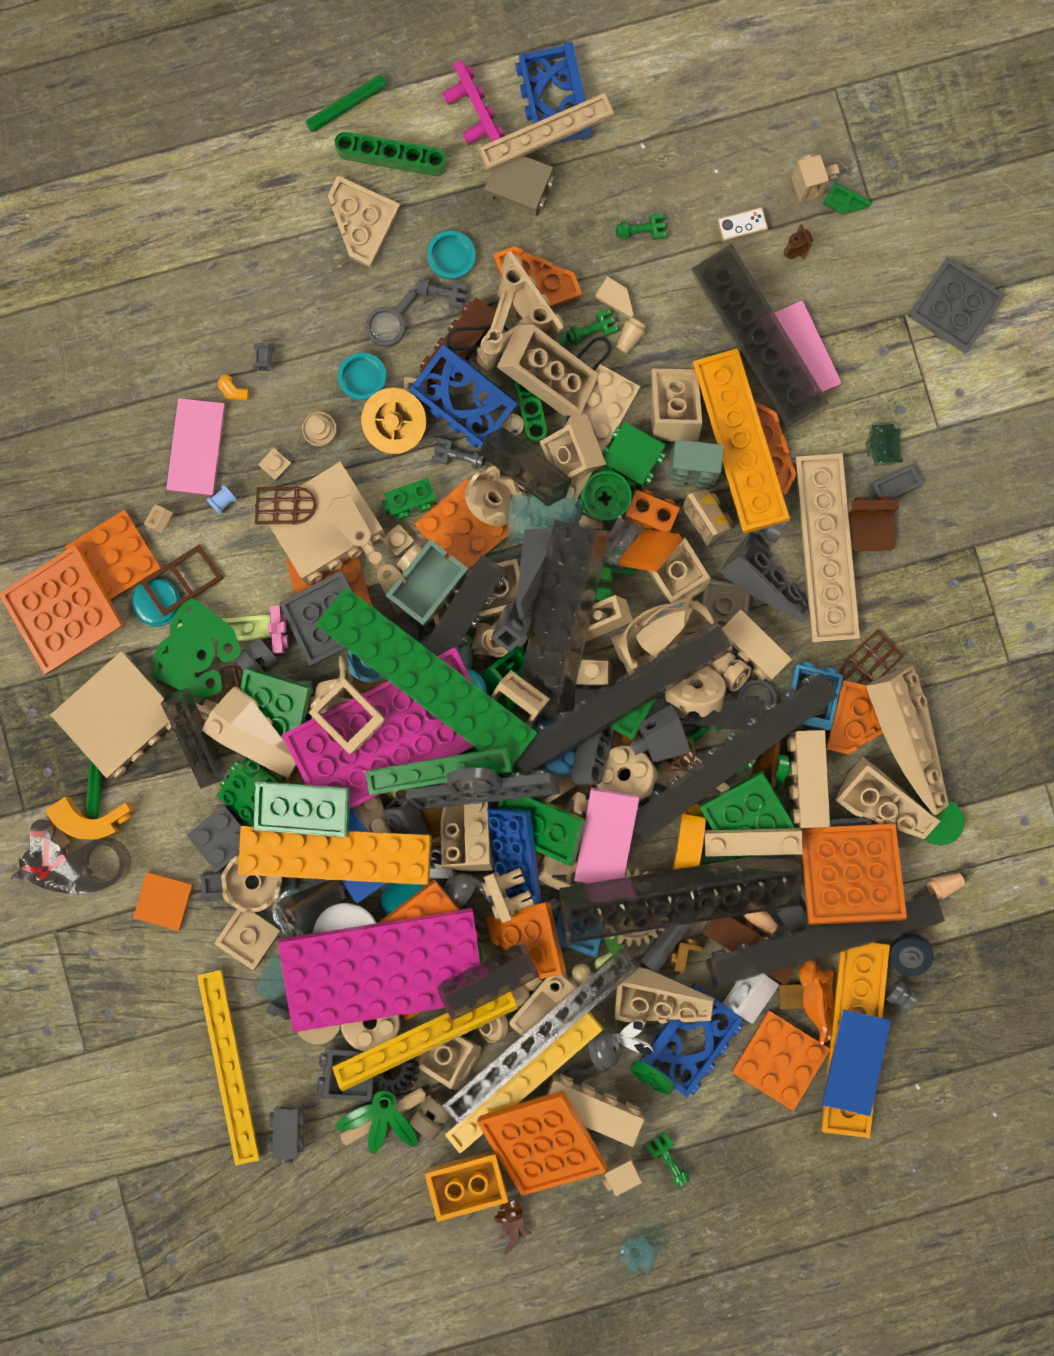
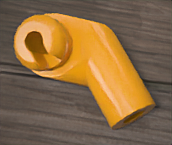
[218,374,249,401]

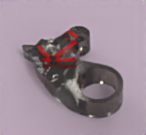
[11,818,131,895]

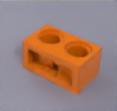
[625,489,680,532]

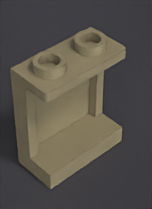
[484,156,555,216]

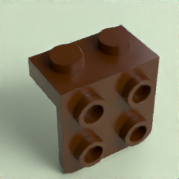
[847,496,899,552]

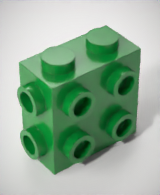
[602,422,667,489]
[216,758,278,826]

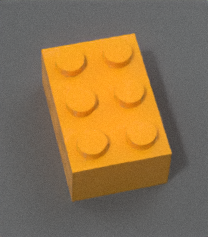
[425,1150,508,1222]

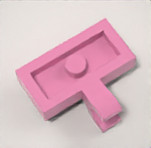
[267,605,289,655]

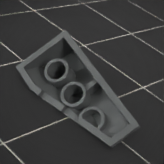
[516,528,559,618]

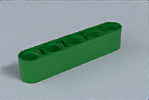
[334,132,447,176]
[513,379,547,445]

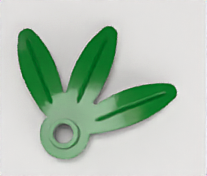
[336,1090,418,1153]

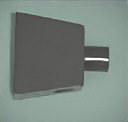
[629,705,690,762]

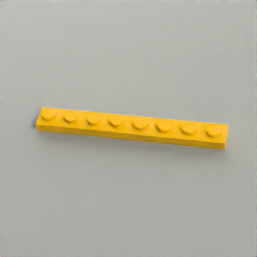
[197,970,260,1166]
[332,984,518,1091]
[445,1010,604,1154]

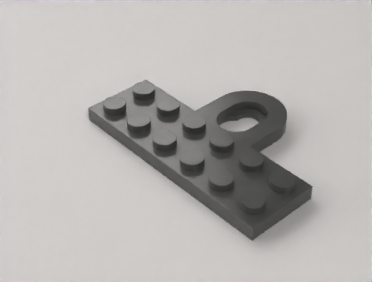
[406,768,560,810]

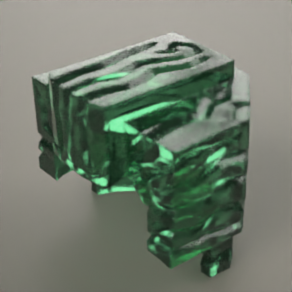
[865,424,903,466]

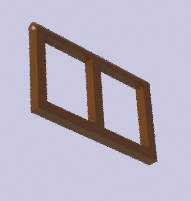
[140,544,224,617]

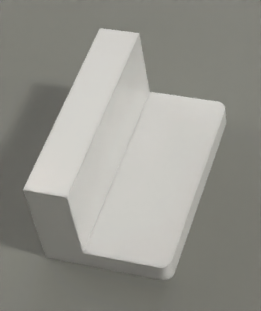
[723,964,779,1024]

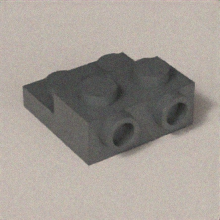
[317,1047,373,1101]

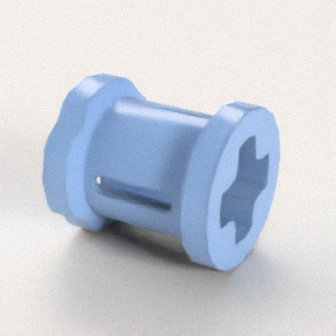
[206,484,237,515]

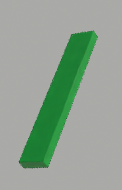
[365,746,513,795]

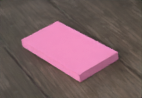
[760,300,842,404]
[166,398,226,496]
[574,788,639,889]

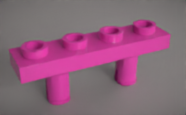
[442,60,505,145]

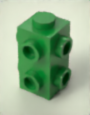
[382,478,437,520]

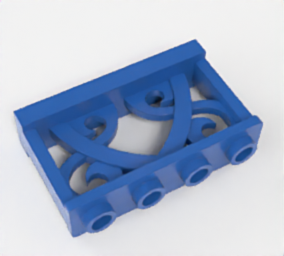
[515,42,592,146]
[409,344,518,448]
[639,983,743,1098]

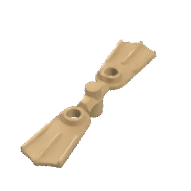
[325,495,407,614]

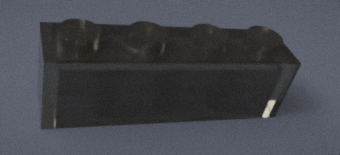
[480,427,572,506]
[161,687,227,789]
[437,943,540,1021]

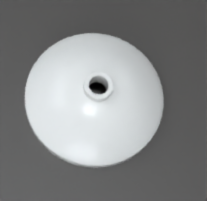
[313,903,376,933]

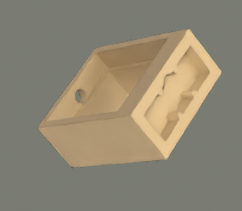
[491,671,550,727]
[309,678,387,755]

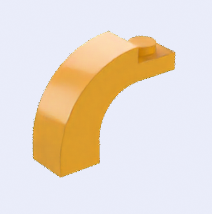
[45,797,135,840]
[670,801,706,890]

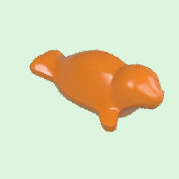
[798,959,834,1045]

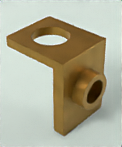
[422,807,444,849]

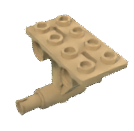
[476,251,564,375]

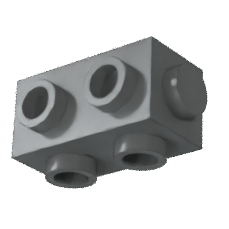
[491,598,535,652]
[383,797,430,835]
[268,1106,305,1163]

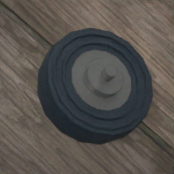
[889,933,934,976]

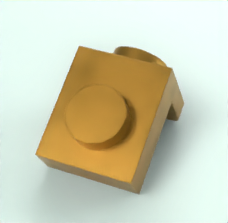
[670,938,704,973]

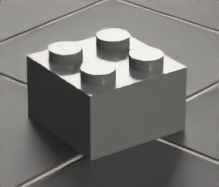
[186,805,245,872]

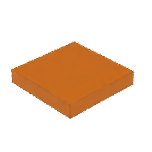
[618,529,682,572]
[133,872,193,931]

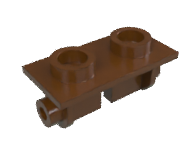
[784,224,813,260]

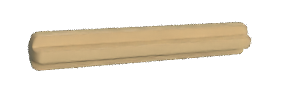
[340,1088,427,1145]

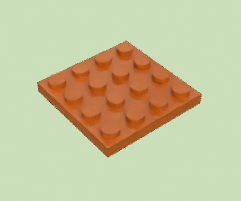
[0,545,125,674]
[801,824,907,925]
[477,1090,608,1196]

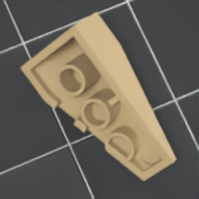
[202,686,297,779]
[836,757,940,839]
[615,966,714,1024]

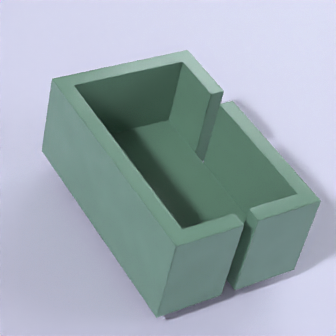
[667,440,724,489]
[385,539,469,628]

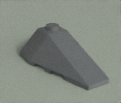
[721,532,809,623]

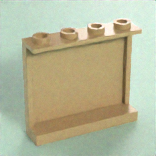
[262,462,386,585]
[51,651,182,779]

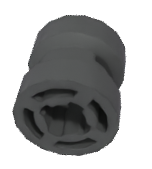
[885,980,919,1014]

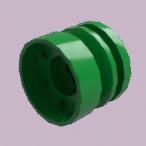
[579,471,632,525]

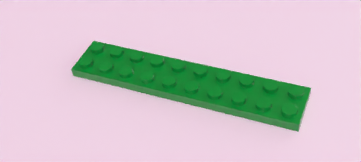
[316,587,538,767]

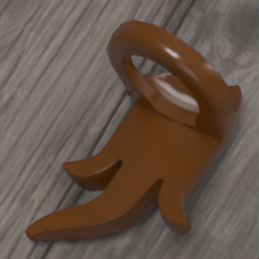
[494,1200,532,1256]

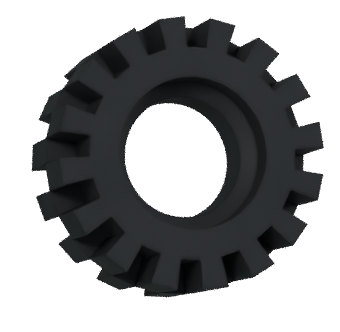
[374,1057,420,1093]

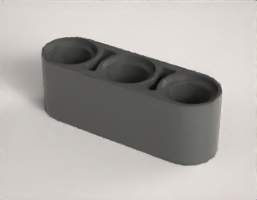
[571,719,614,785]

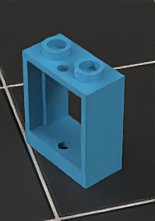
[781,662,843,732]

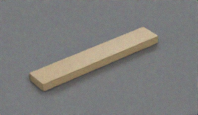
[478,93,615,172]

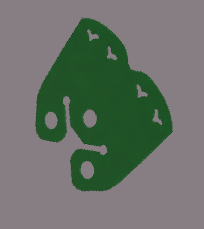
[152,598,240,698]

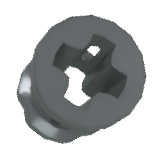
[253,343,274,371]

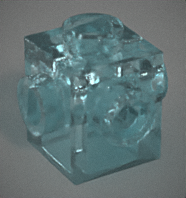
[619,1236,658,1275]

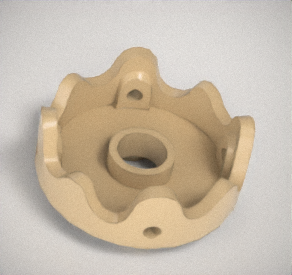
[465,465,526,526]
[665,664,726,718]
[597,745,658,802]
[221,855,283,912]
[341,1015,401,1052]

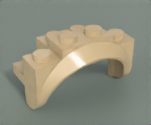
[611,600,720,687]

